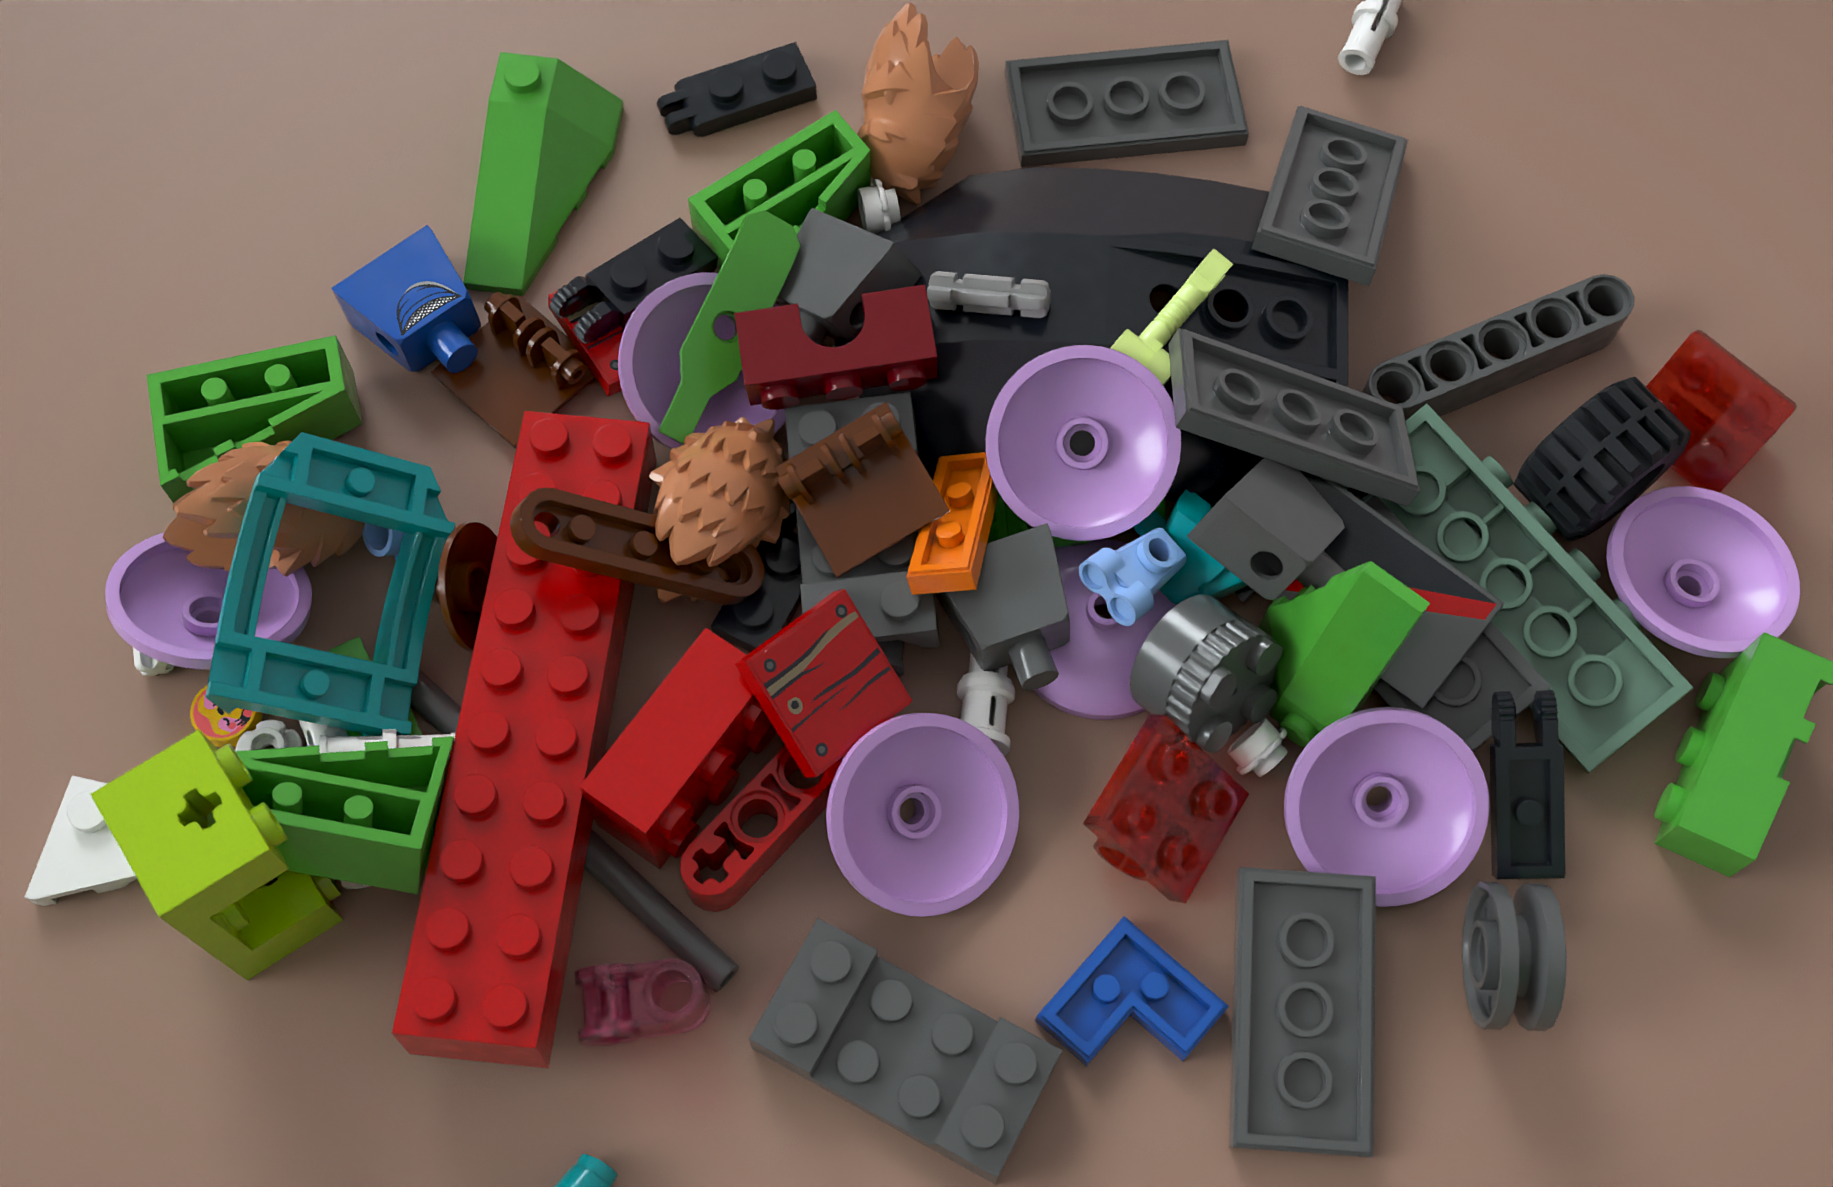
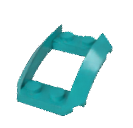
[205,432,455,736]

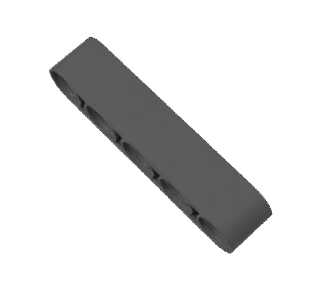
[1362,274,1635,421]

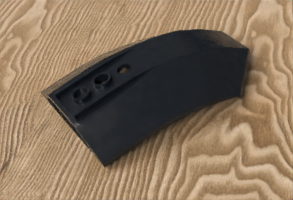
[833,167,1349,507]

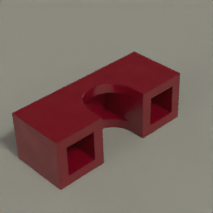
[734,285,937,410]

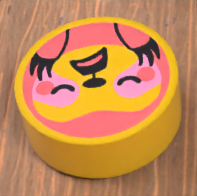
[190,685,263,748]

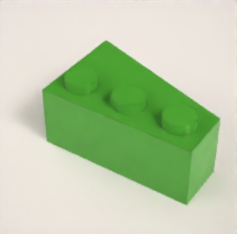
[688,110,871,303]
[146,335,363,503]
[1654,632,1833,877]
[206,736,454,895]

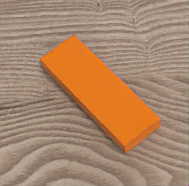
[906,452,999,595]

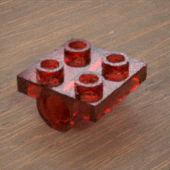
[1083,714,1249,903]

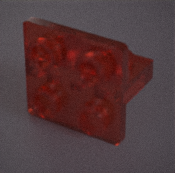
[1646,330,1797,493]

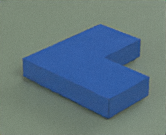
[1035,916,1229,1067]

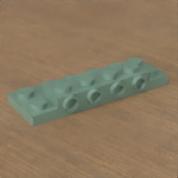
[1338,403,1693,774]

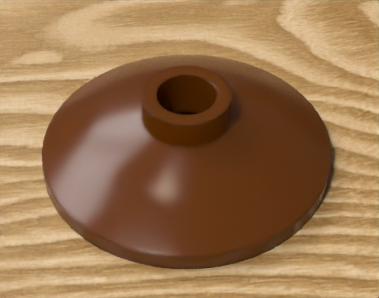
[435,522,497,652]

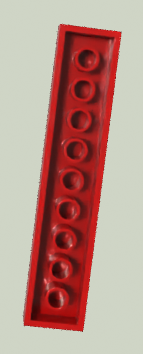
[392,411,657,1069]

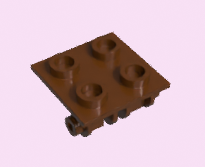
[431,292,595,449]
[775,402,950,578]

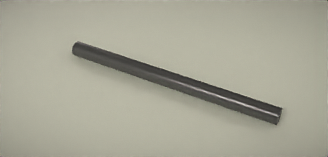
[410,669,739,992]

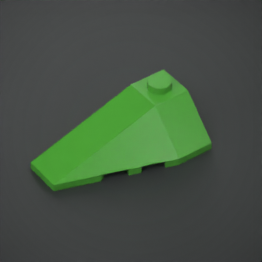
[463,52,624,296]
[1259,561,1430,748]

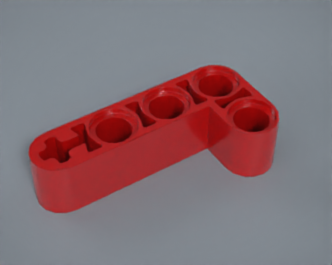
[680,746,846,912]

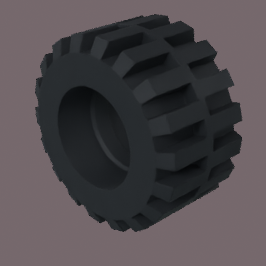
[1514,377,1691,542]

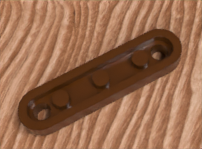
[510,488,764,605]

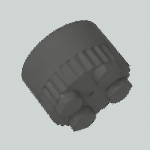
[1130,594,1283,753]

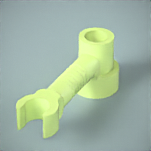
[1110,249,1233,386]

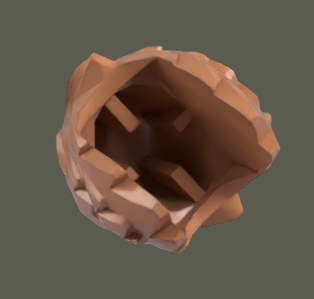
[857,3,979,206]
[649,417,790,603]
[163,441,365,577]

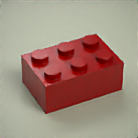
[579,628,776,870]

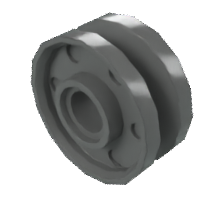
[1462,881,1567,1031]

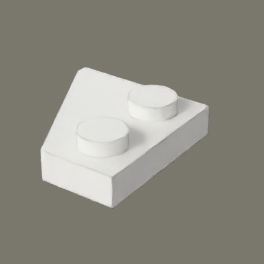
[24,775,137,906]

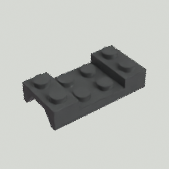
[785,392,940,648]
[749,918,1062,1184]

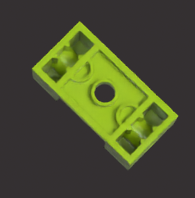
[90,729,343,980]

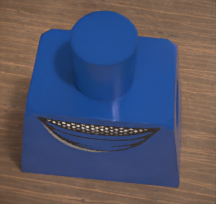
[331,225,481,373]

